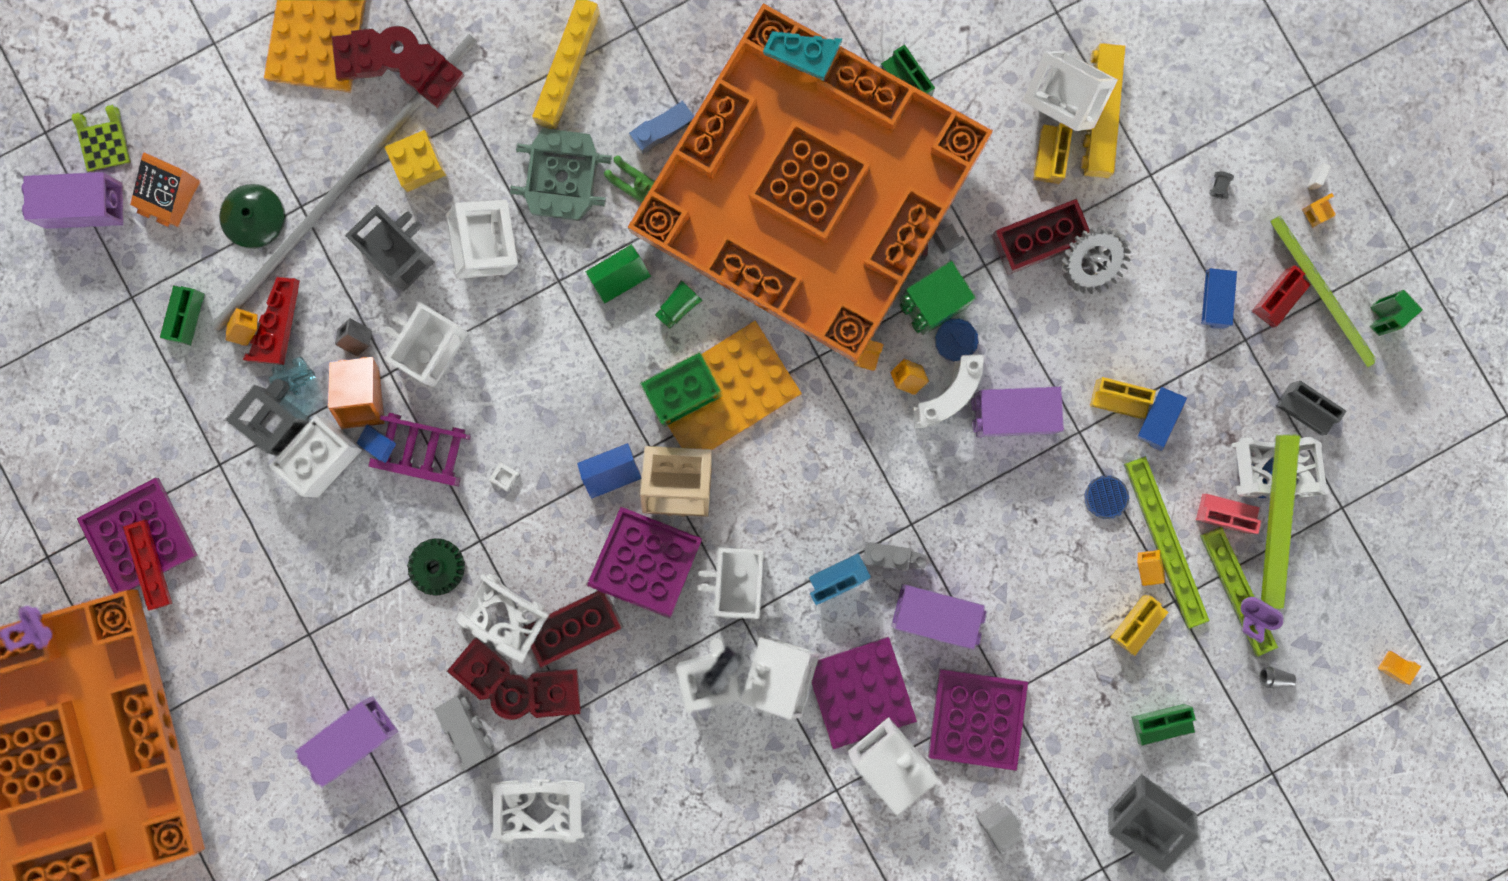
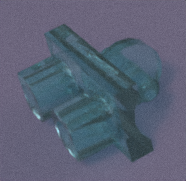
[269,357,316,395]

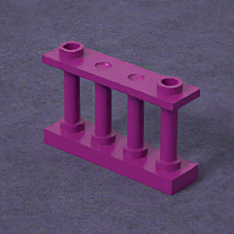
[368,413,471,487]

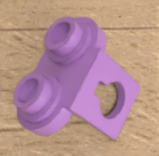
[1241,597,1284,643]
[0,605,52,651]

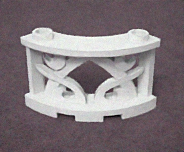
[913,355,984,429]
[1232,437,1329,499]
[456,573,549,663]
[490,779,584,843]

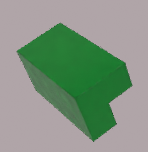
[880,44,935,96]
[585,244,651,304]
[159,285,205,346]
[1370,289,1423,336]
[1131,704,1196,746]

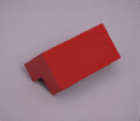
[1252,265,1311,328]

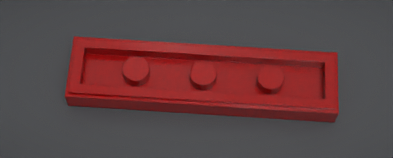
[123,520,172,611]

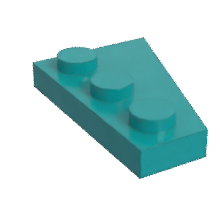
[763,32,842,81]

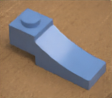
[629,100,694,155]

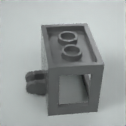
[345,205,435,292]
[225,379,316,456]
[1108,774,1199,873]

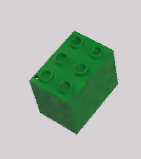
[899,260,976,336]
[640,352,722,427]

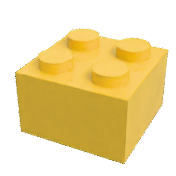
[385,130,447,192]

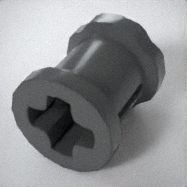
[1209,171,1234,199]

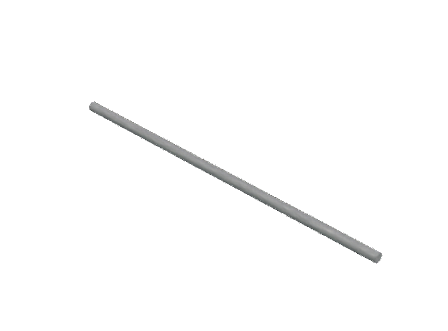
[211,34,477,332]

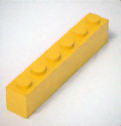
[532,0,600,130]
[1081,43,1126,178]

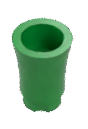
[655,280,703,329]

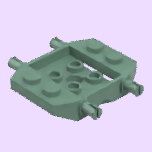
[510,128,612,221]

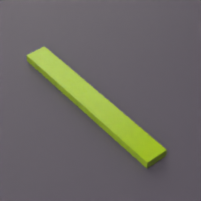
[1270,216,1376,367]
[1261,434,1300,609]
[1124,456,1210,629]

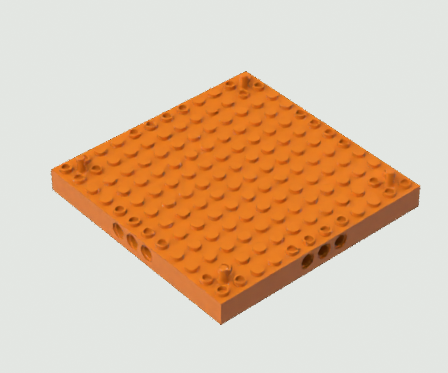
[628,3,993,364]
[0,589,205,881]

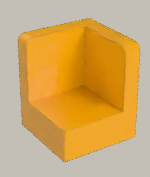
[1302,193,1336,228]
[225,308,258,346]
[854,340,884,371]
[890,358,929,395]
[1137,550,1165,586]
[1378,651,1422,685]

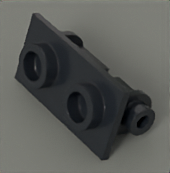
[700,646,743,696]

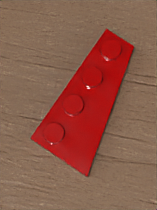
[243,277,300,365]

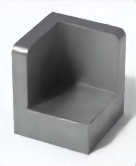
[933,224,965,254]
[335,318,372,356]

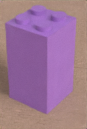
[21,172,123,229]
[971,387,1064,438]
[891,584,987,649]
[295,696,399,788]

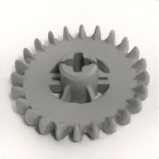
[1062,226,1131,294]

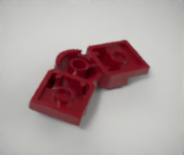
[331,26,465,109]
[447,637,581,720]

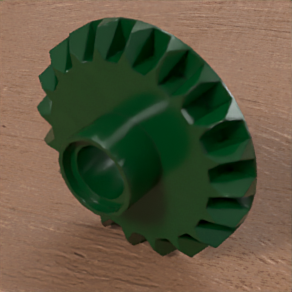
[407,538,465,596]

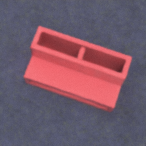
[1196,494,1261,534]

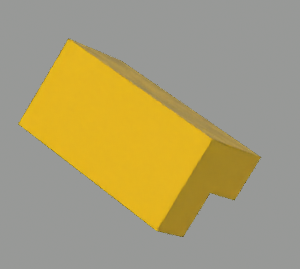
[1033,123,1073,184]
[1090,377,1156,419]
[1110,595,1169,656]

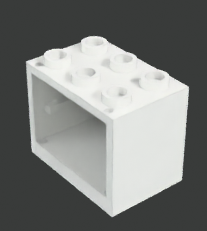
[269,416,363,498]

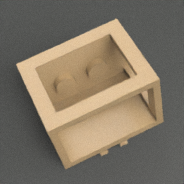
[640,446,712,517]

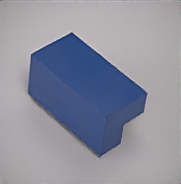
[1201,268,1237,329]
[1137,387,1187,451]
[577,443,642,499]

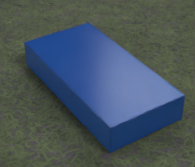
[356,424,396,463]

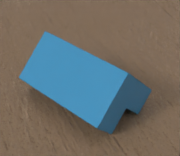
[809,553,871,605]

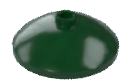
[219,184,285,249]

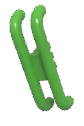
[604,155,655,203]

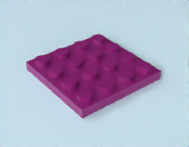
[76,477,197,594]
[587,507,702,619]
[811,636,917,750]
[928,669,1028,771]

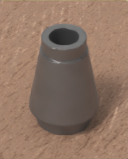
[1259,666,1296,688]

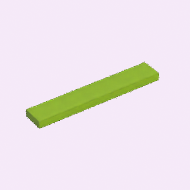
[1200,527,1278,657]

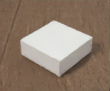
[1307,163,1331,190]
[489,462,520,492]

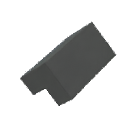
[1276,380,1347,436]

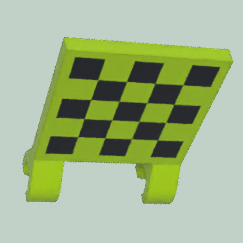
[71,105,131,172]

